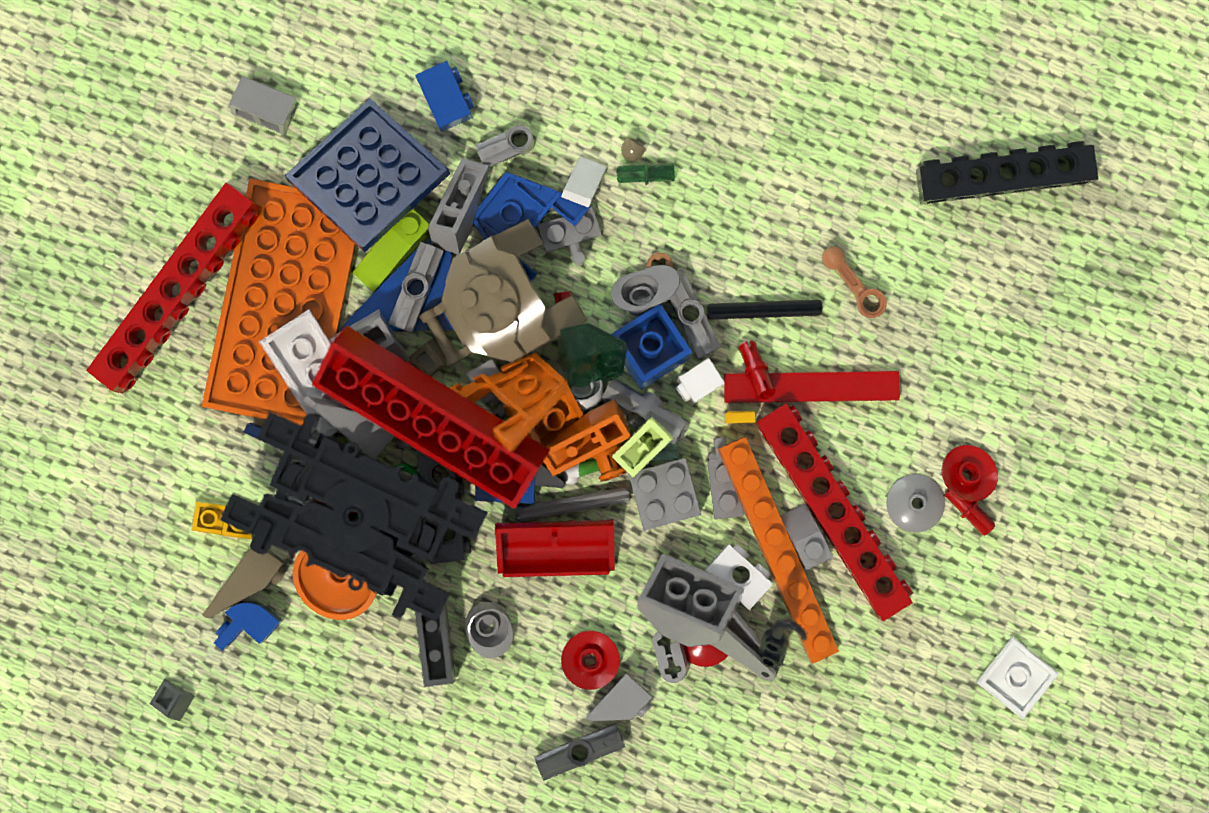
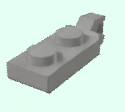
[707,437,744,519]

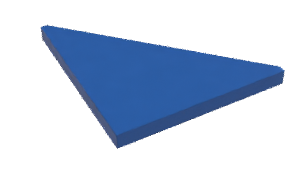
[341,236,454,332]

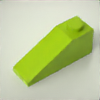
[353,209,430,292]

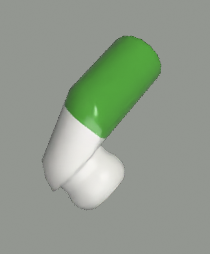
[562,458,599,485]

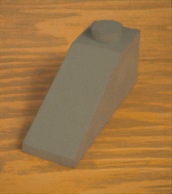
[202,548,287,618]

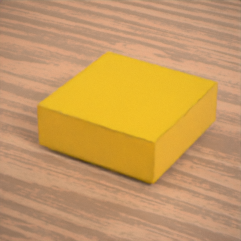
[724,411,755,424]

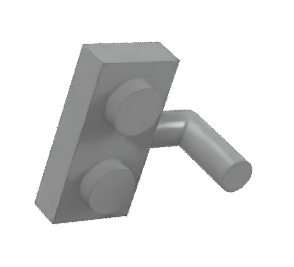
[538,207,602,267]

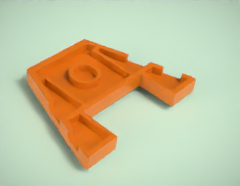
[450,353,569,451]

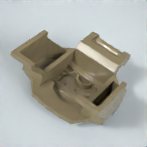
[419,219,588,367]

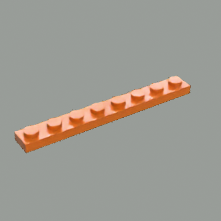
[717,437,839,664]

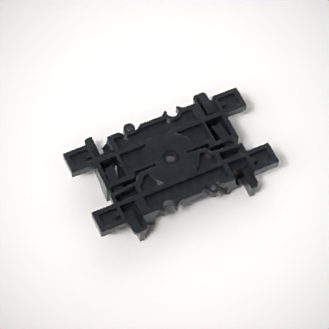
[220,411,488,621]

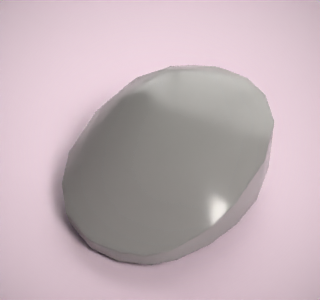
[465,602,513,658]

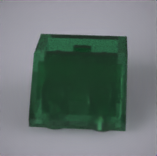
[558,323,627,387]

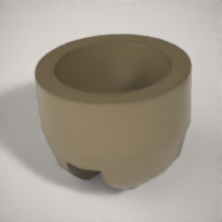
[621,137,646,161]

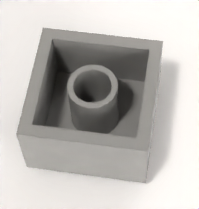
[628,458,701,531]

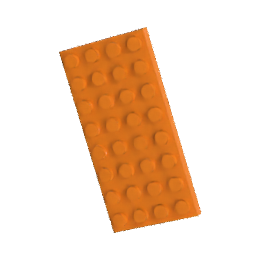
[201,178,356,430]

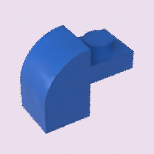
[214,602,283,651]

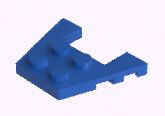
[473,172,592,282]

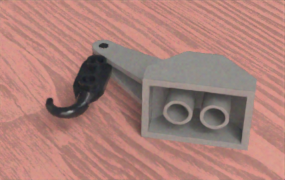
[637,554,807,681]

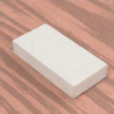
[561,156,607,207]

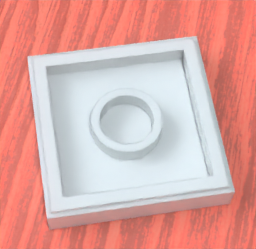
[976,637,1059,719]

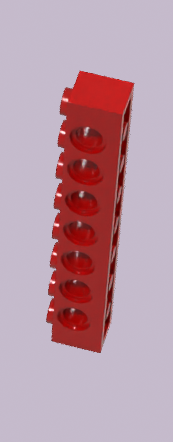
[86,182,262,394]
[755,403,913,622]

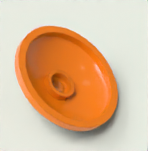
[293,551,377,620]

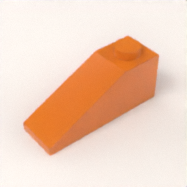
[544,399,631,476]

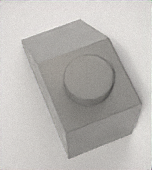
[780,504,833,570]
[586,672,652,721]

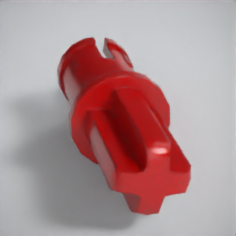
[944,490,995,536]

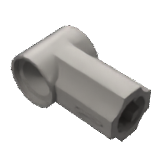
[475,125,535,168]

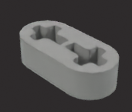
[653,631,689,683]

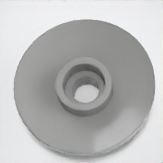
[886,474,945,532]

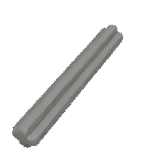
[515,487,630,522]

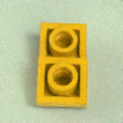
[191,501,252,539]

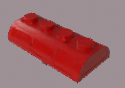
[495,519,615,577]

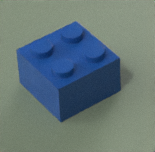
[609,304,692,390]

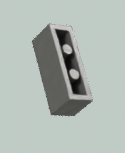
[415,604,456,687]

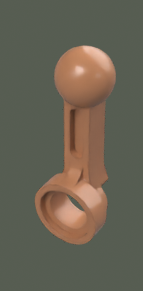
[822,246,887,318]

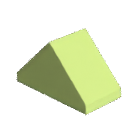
[612,417,673,477]

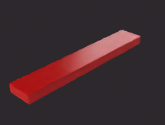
[724,371,900,403]

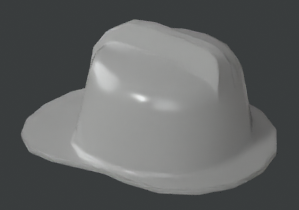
[611,265,680,317]

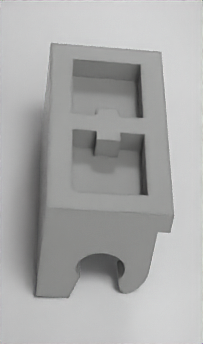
[229,76,297,135]

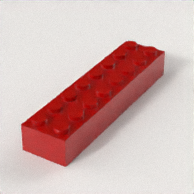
[311,326,550,509]

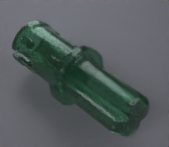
[616,162,675,185]

